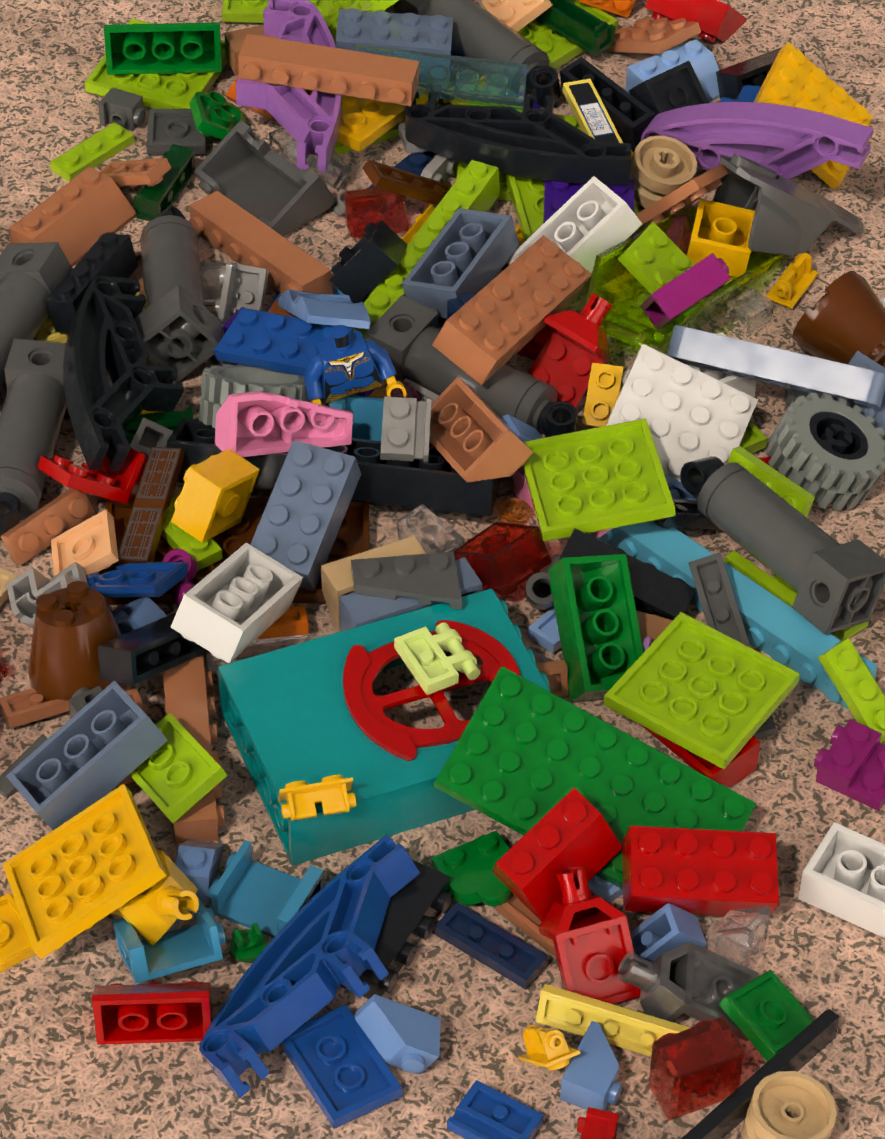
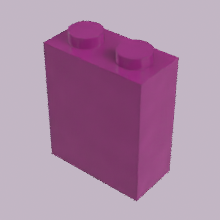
[640,253,731,331]

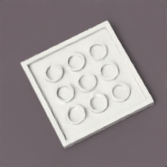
[605,344,758,482]

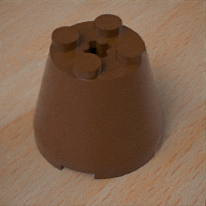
[792,270,885,368]
[28,581,126,701]

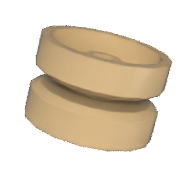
[630,135,697,209]
[741,1071,837,1139]

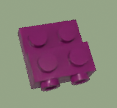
[814,719,885,811]

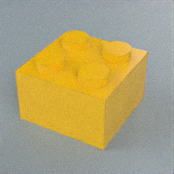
[687,198,755,279]
[171,449,260,543]

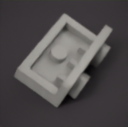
[214,263,269,325]

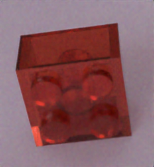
[453,522,552,596]
[648,1017,744,1121]

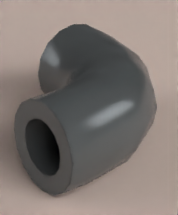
[525,554,561,610]

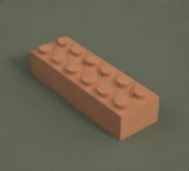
[432,235,591,385]

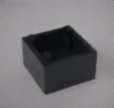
[628,61,709,116]
[330,220,407,303]

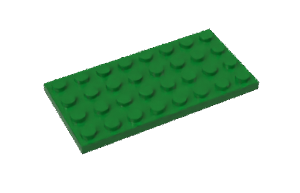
[433,666,756,917]

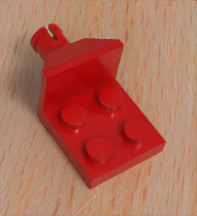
[528,293,613,413]
[37,446,147,504]
[539,866,641,1004]

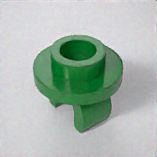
[230,923,267,963]

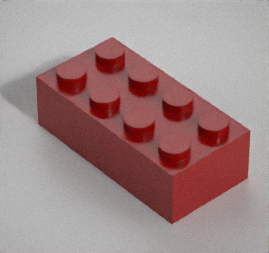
[622,826,779,918]

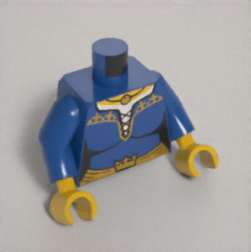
[304,325,407,405]

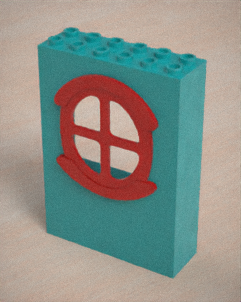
[218,588,550,866]

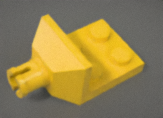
[111,849,199,946]

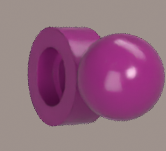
[162,549,197,606]

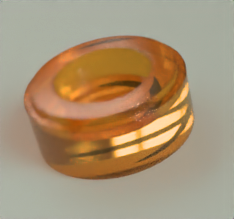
[497,498,530,528]

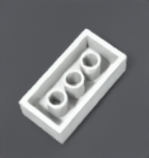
[507,176,642,273]
[171,543,303,663]
[798,822,885,938]

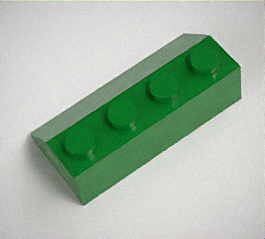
[104,22,222,75]
[548,554,644,702]

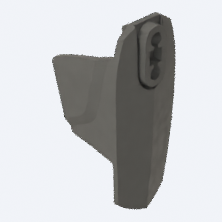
[712,153,863,256]

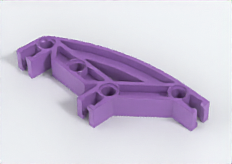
[236,0,342,173]
[641,102,874,179]

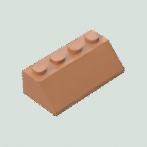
[9,166,137,267]
[429,377,534,482]

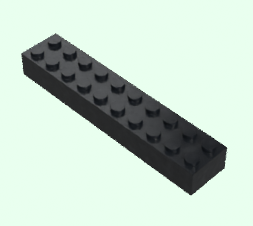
[167,418,500,518]

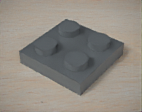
[146,109,206,155]

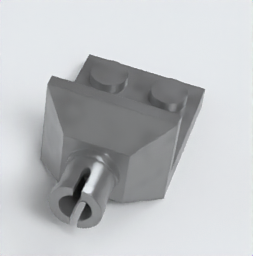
[618,941,758,1041]

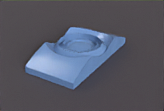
[278,289,371,329]

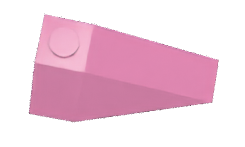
[215,391,353,457]

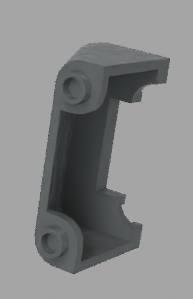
[194,120,336,236]

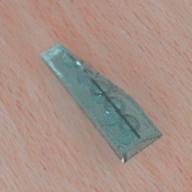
[354,44,527,110]

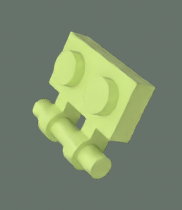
[394,622,481,695]

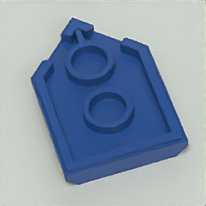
[86,562,188,598]

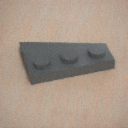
[351,551,462,610]

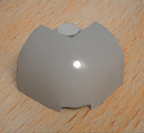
[6,562,89,629]

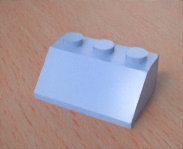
[625,39,720,102]

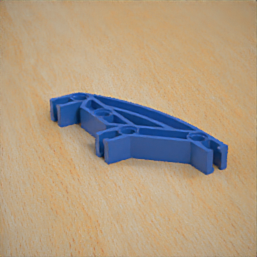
[199,835,420,1098]

